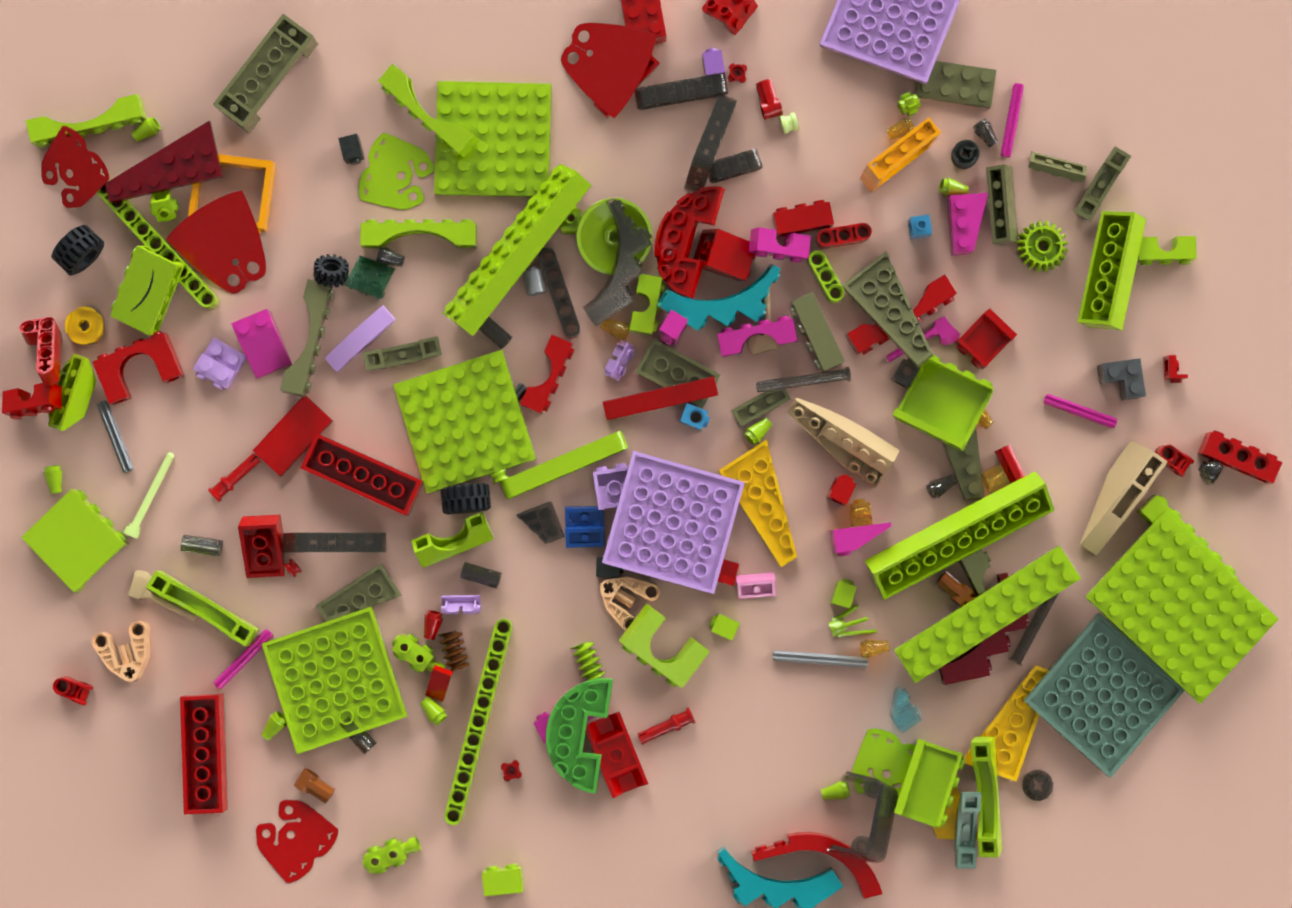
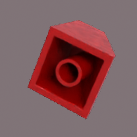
[693,229,756,281]

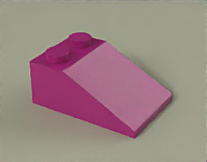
[231,309,292,378]
[830,522,892,556]

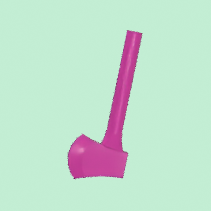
[886,316,960,363]

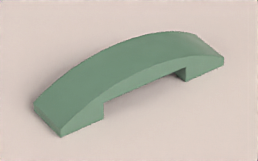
[955,792,982,868]

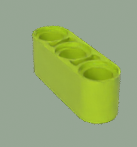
[807,251,844,304]

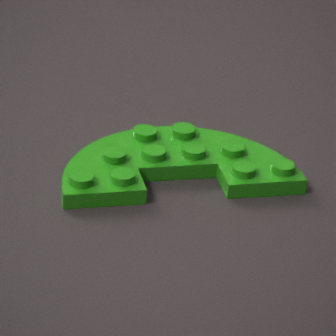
[546,678,613,794]

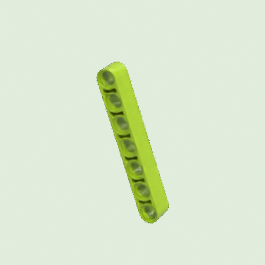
[500,430,628,500]

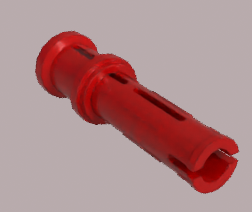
[208,453,261,502]
[637,707,696,745]

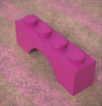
[717,316,798,357]

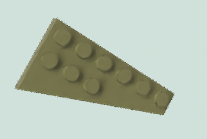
[842,251,933,368]

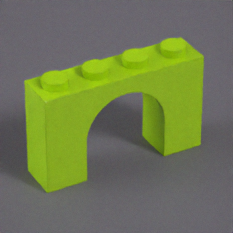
[619,603,710,688]

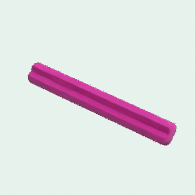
[1000,83,1024,158]
[1043,394,1117,428]
[214,629,273,689]

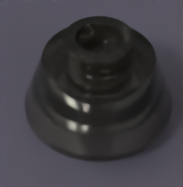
[1198,460,1224,485]

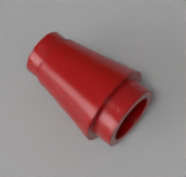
[424,610,443,640]

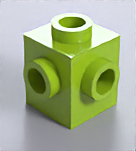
[150,190,179,222]

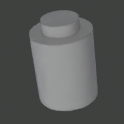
[523,266,546,296]

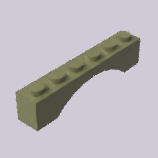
[280,279,334,398]

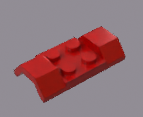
[586,711,649,798]

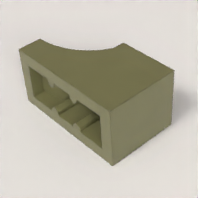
[959,549,991,594]

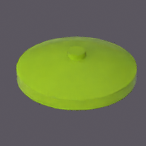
[576,198,652,275]

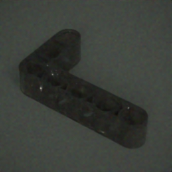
[684,94,737,192]
[283,533,386,552]

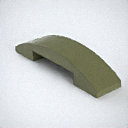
[1074,146,1131,222]
[362,336,442,371]

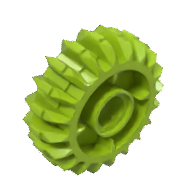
[1016,221,1068,272]

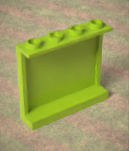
[892,355,995,452]
[21,489,129,593]

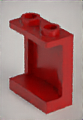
[955,308,1017,369]

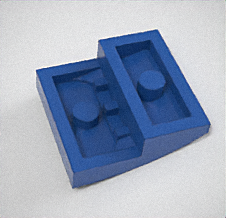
[565,506,604,548]

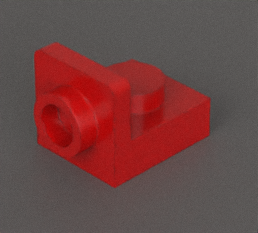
[1163,355,1188,383]

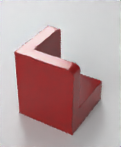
[718,559,739,586]

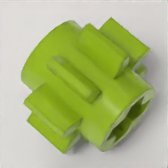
[897,92,921,117]

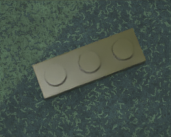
[1028,151,1087,182]
[731,383,791,427]

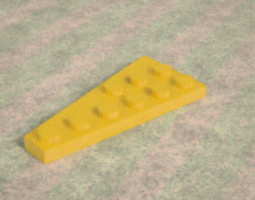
[718,439,797,567]
[963,665,1048,782]

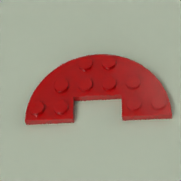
[654,186,725,299]

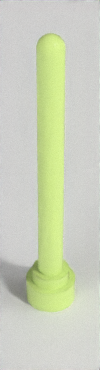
[123,453,174,539]

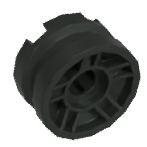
[951,140,980,169]

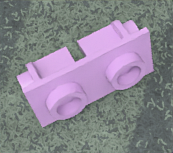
[604,340,636,381]
[441,595,481,615]

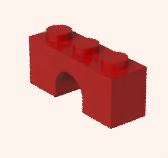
[2,383,62,420]

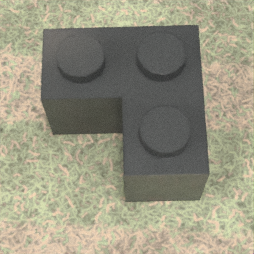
[1097,358,1146,401]

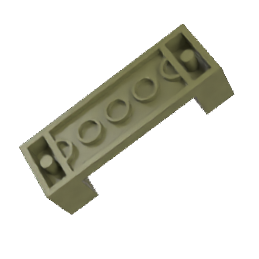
[213,14,318,134]

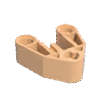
[600,577,660,631]
[91,621,151,682]

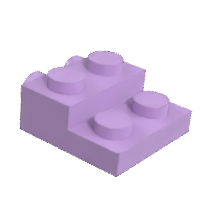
[193,337,247,390]
[592,463,628,510]

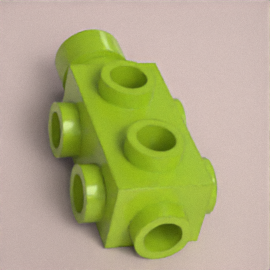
[391,633,446,673]
[362,836,421,875]

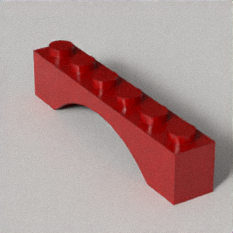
[845,275,957,355]

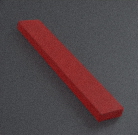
[602,376,719,420]

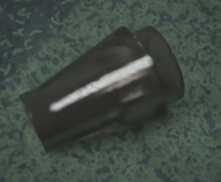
[972,118,998,147]
[376,247,405,267]
[926,474,956,499]

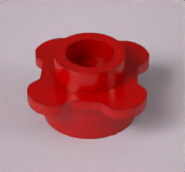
[727,63,747,83]
[501,760,522,782]

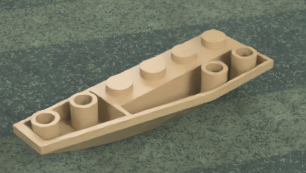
[787,398,900,488]
[1080,440,1168,556]

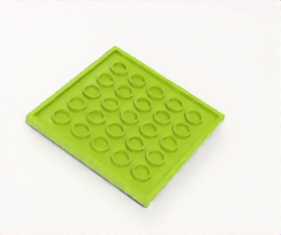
[434,81,552,197]
[393,350,537,494]
[262,606,408,754]

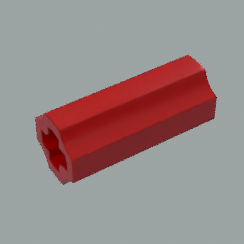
[994,444,1025,484]

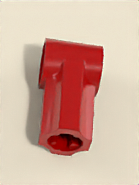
[756,79,783,120]

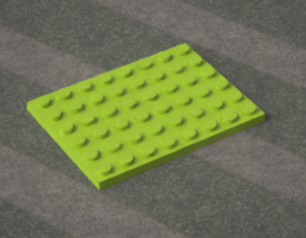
[1085,512,1279,704]

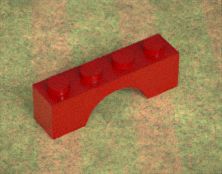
[520,334,575,415]

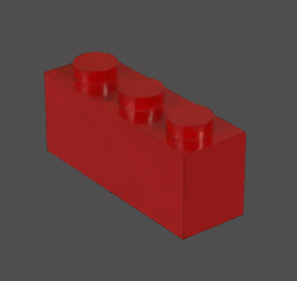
[772,200,834,238]

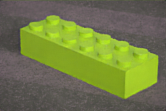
[1077,211,1146,331]

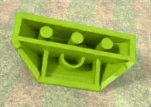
[48,353,96,431]

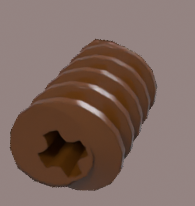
[438,630,470,671]

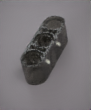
[705,149,763,184]

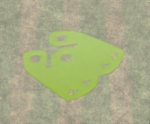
[359,132,434,209]
[852,728,916,809]

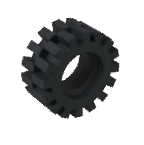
[313,254,349,288]

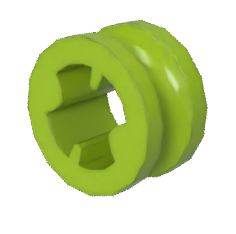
[490,469,509,484]

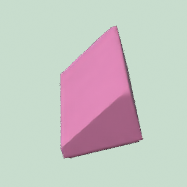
[736,572,776,599]

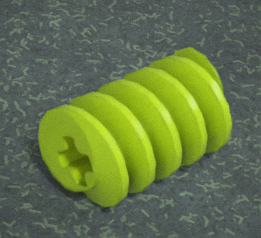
[570,642,605,681]

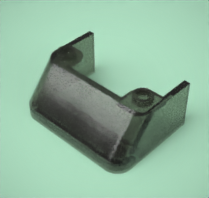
[826,771,898,863]

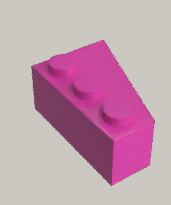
[947,193,988,256]

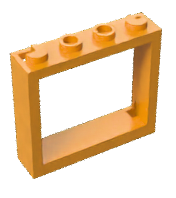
[860,117,941,193]
[188,154,276,234]

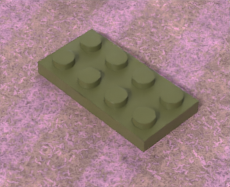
[916,61,996,109]
[635,338,721,409]

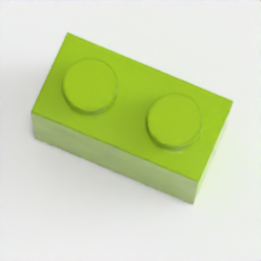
[482,863,524,896]

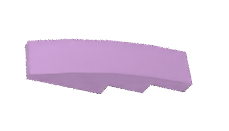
[325,305,396,372]

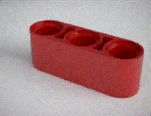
[815,223,872,249]

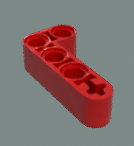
[19,317,61,386]

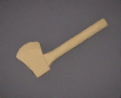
[748,287,777,355]
[128,570,198,621]

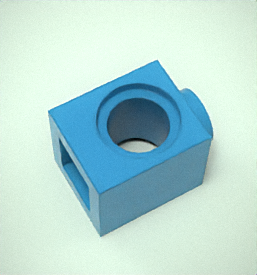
[907,215,932,240]
[680,403,710,431]

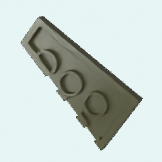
[943,428,984,499]
[316,563,402,622]

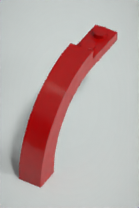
[751,832,883,899]

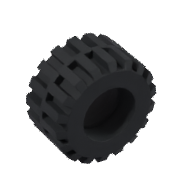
[51,225,104,276]
[440,483,491,514]

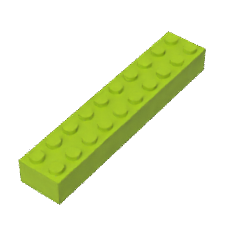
[442,164,592,336]
[864,471,1055,600]
[893,545,1082,683]

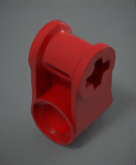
[1155,445,1194,477]
[53,676,94,705]

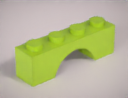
[411,512,494,568]

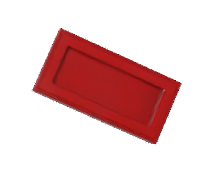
[425,665,453,702]

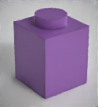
[702,48,725,80]

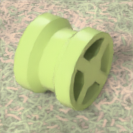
[779,112,799,135]

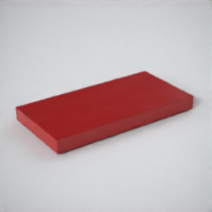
[252,396,333,477]

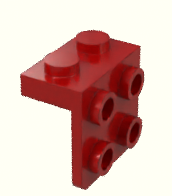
[702,0,758,36]

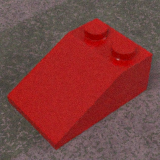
[238,514,285,578]

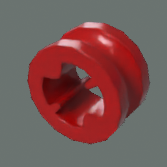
[283,558,302,578]

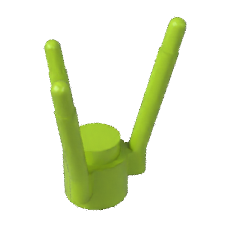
[828,605,877,638]

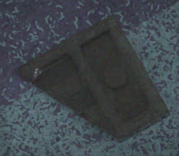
[516,501,565,544]

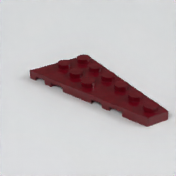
[105,121,223,203]

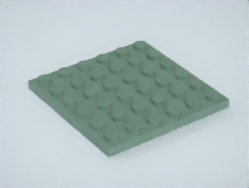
[1023,613,1184,778]

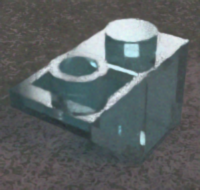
[890,687,922,733]

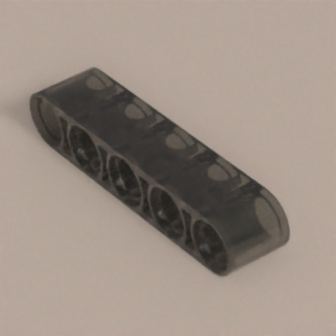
[634,73,729,110]
[538,247,581,339]

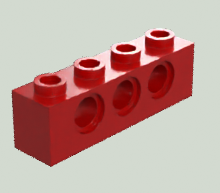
[1197,430,1283,484]

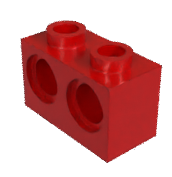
[826,474,856,506]

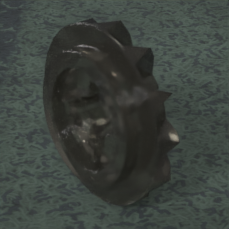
[1022,770,1054,801]

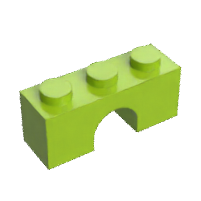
[1137,236,1197,266]
[630,274,665,336]

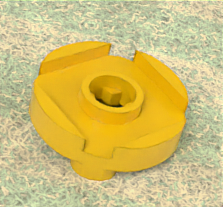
[65,306,105,345]

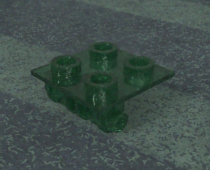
[345,255,395,300]

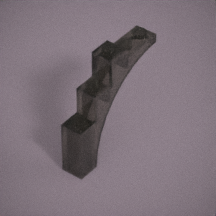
[583,198,652,326]

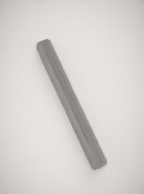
[773,650,868,668]

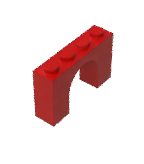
[92,331,185,406]

